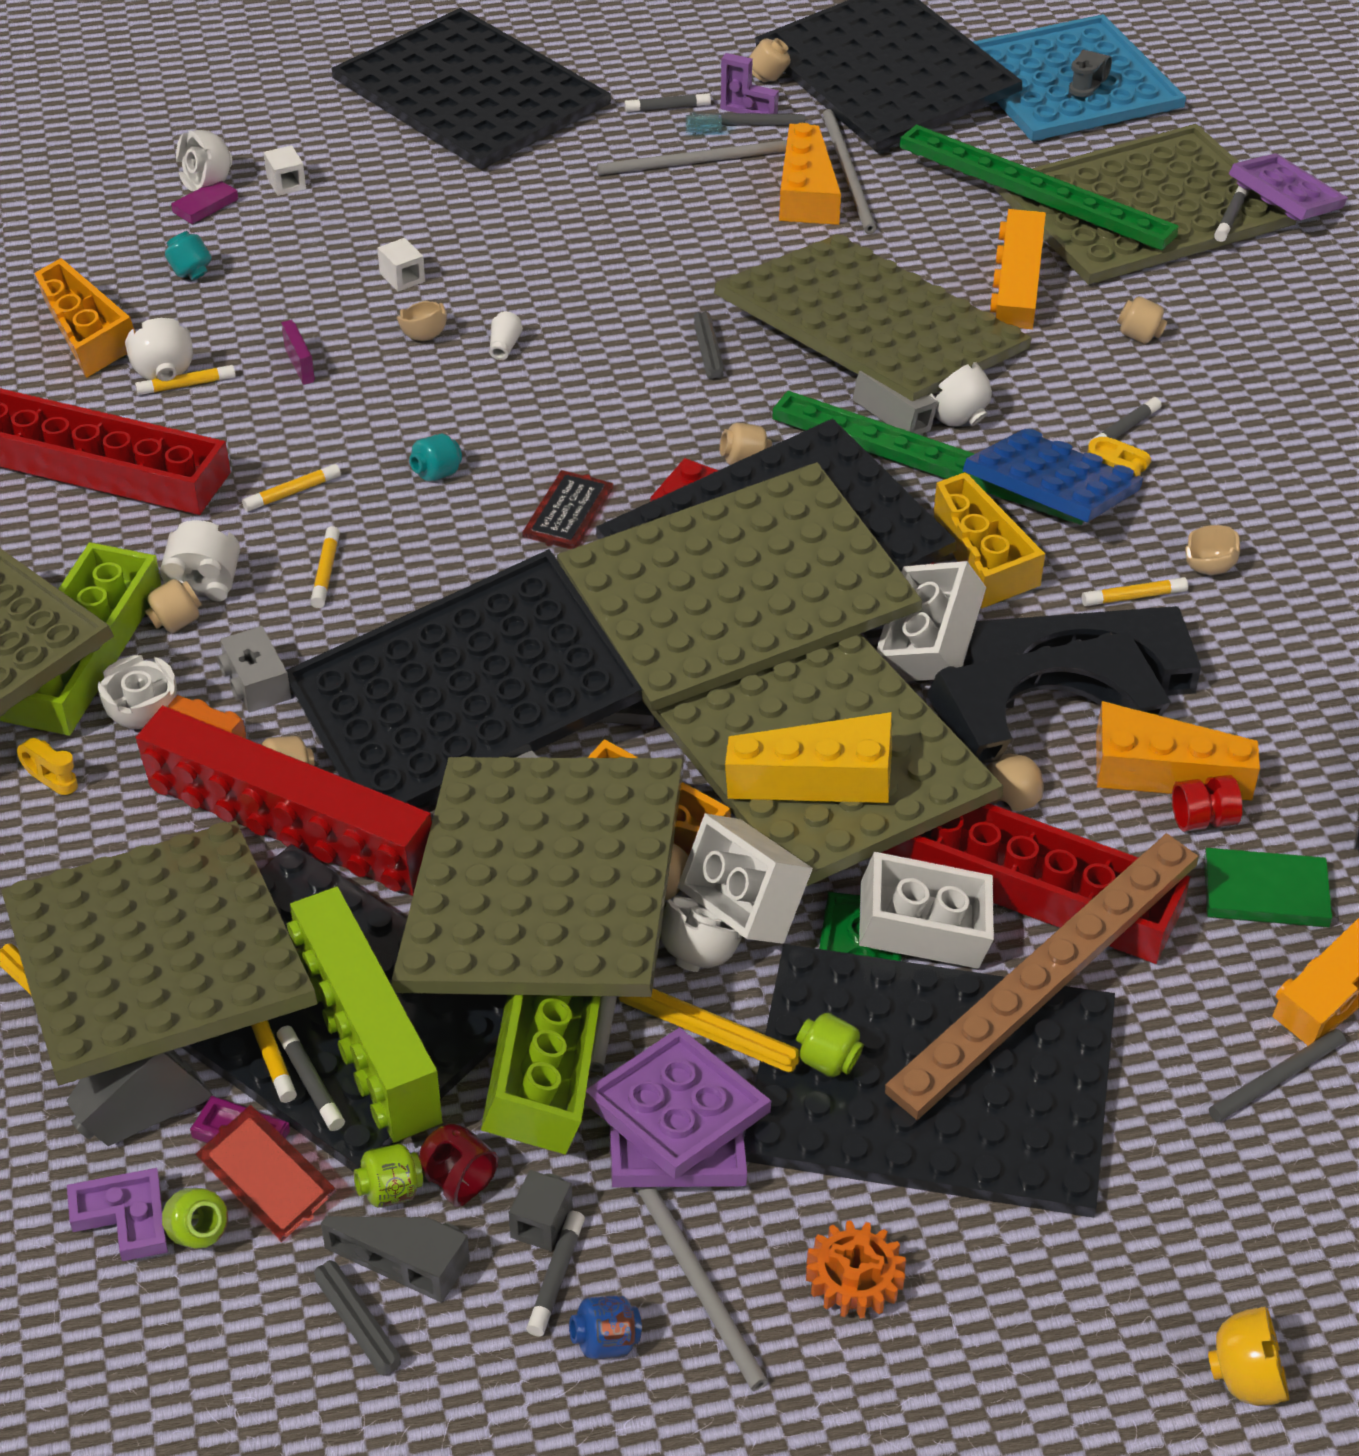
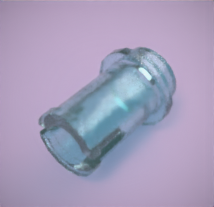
[685,112,722,135]

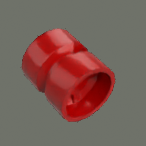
[1172,775,1243,832]

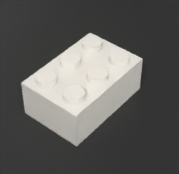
[876,561,986,681]
[677,813,813,944]
[859,852,994,969]

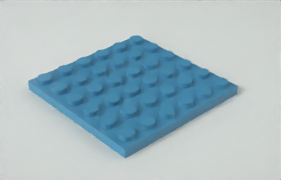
[973,14,1186,141]

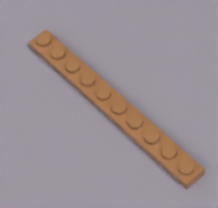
[885,833,1199,1120]

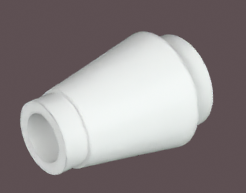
[489,311,523,360]

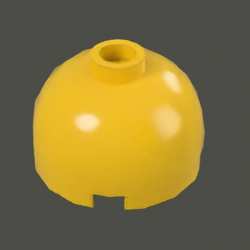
[1208,1306,1290,1406]

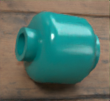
[164,231,212,281]
[409,433,462,482]

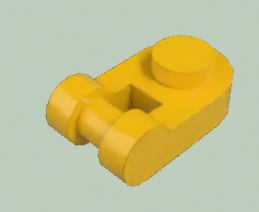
[1087,437,1151,476]
[17,737,78,795]

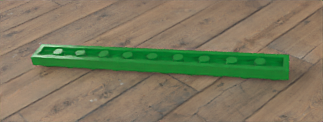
[900,124,1179,250]
[772,391,1084,525]

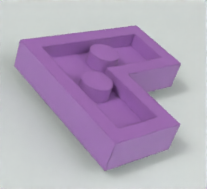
[720,53,779,114]
[67,1168,168,1261]

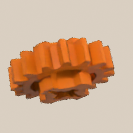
[806,1220,906,1319]

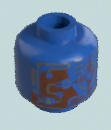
[569,1295,642,1359]

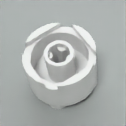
[160,520,240,601]

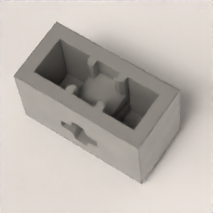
[217,626,291,713]

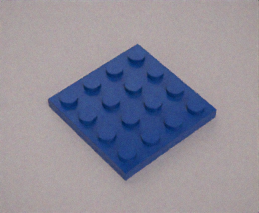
[963,429,1143,523]

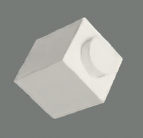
[264,145,306,196]
[377,238,425,292]

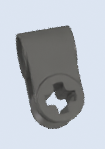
[1069,49,1112,97]

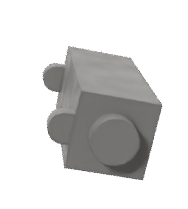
[852,371,938,436]

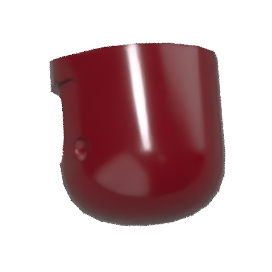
[419,1124,499,1207]

